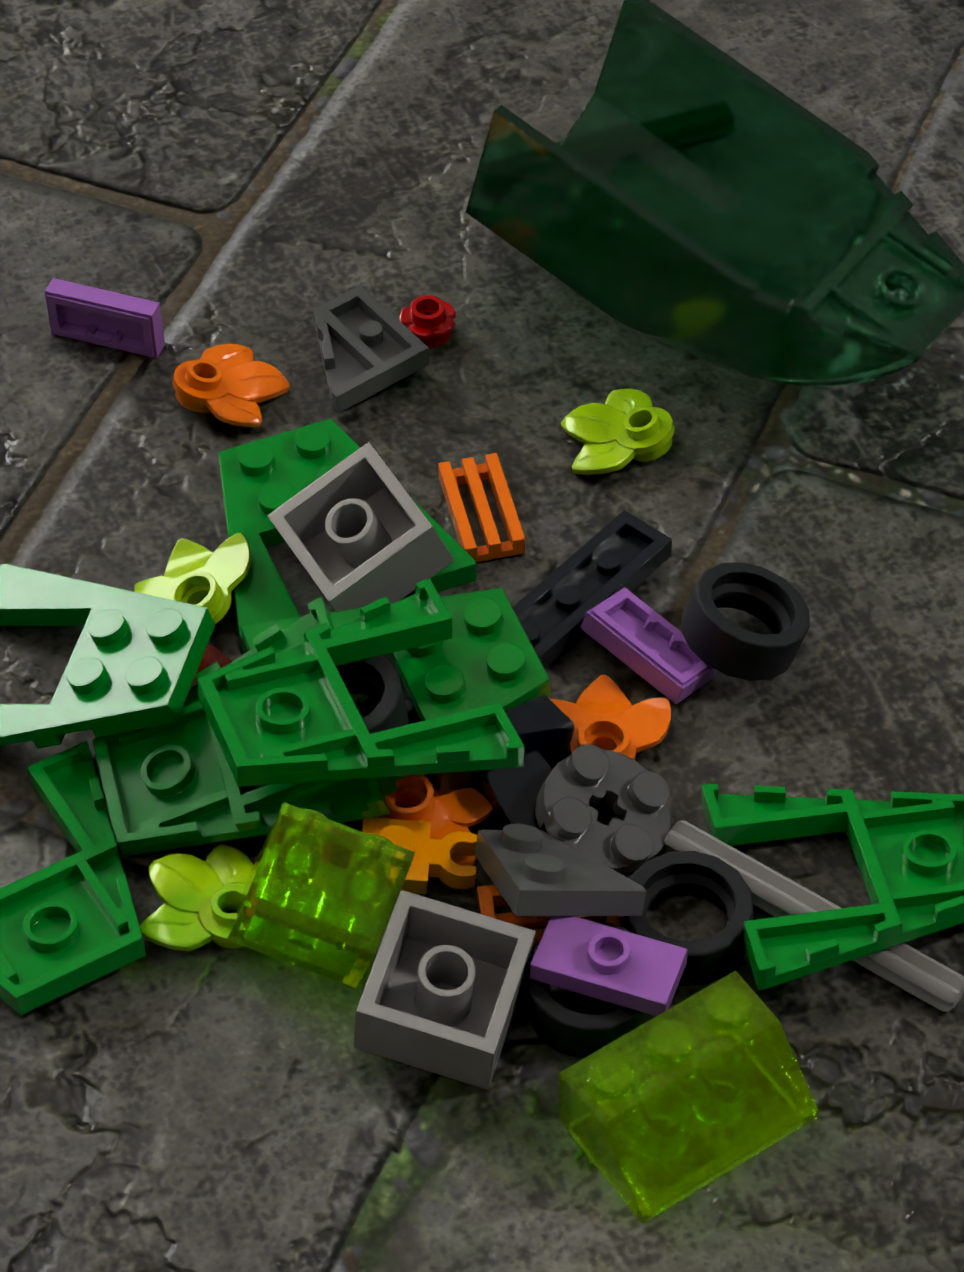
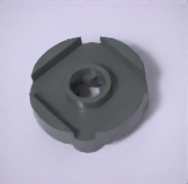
[535,744,671,874]

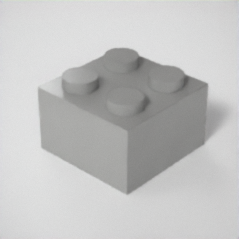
[267,442,455,611]
[354,890,536,1090]

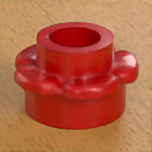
[399,295,456,348]

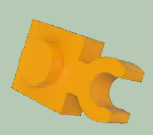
[358,818,477,894]

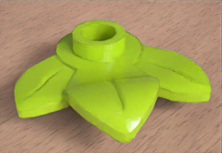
[561,389,675,475]
[134,533,252,624]
[139,844,267,951]

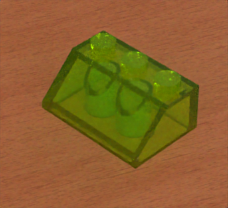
[559,971,818,1224]

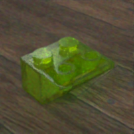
[227,802,415,988]

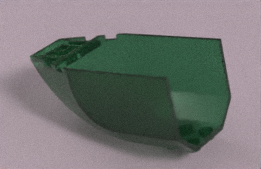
[466,0,964,387]

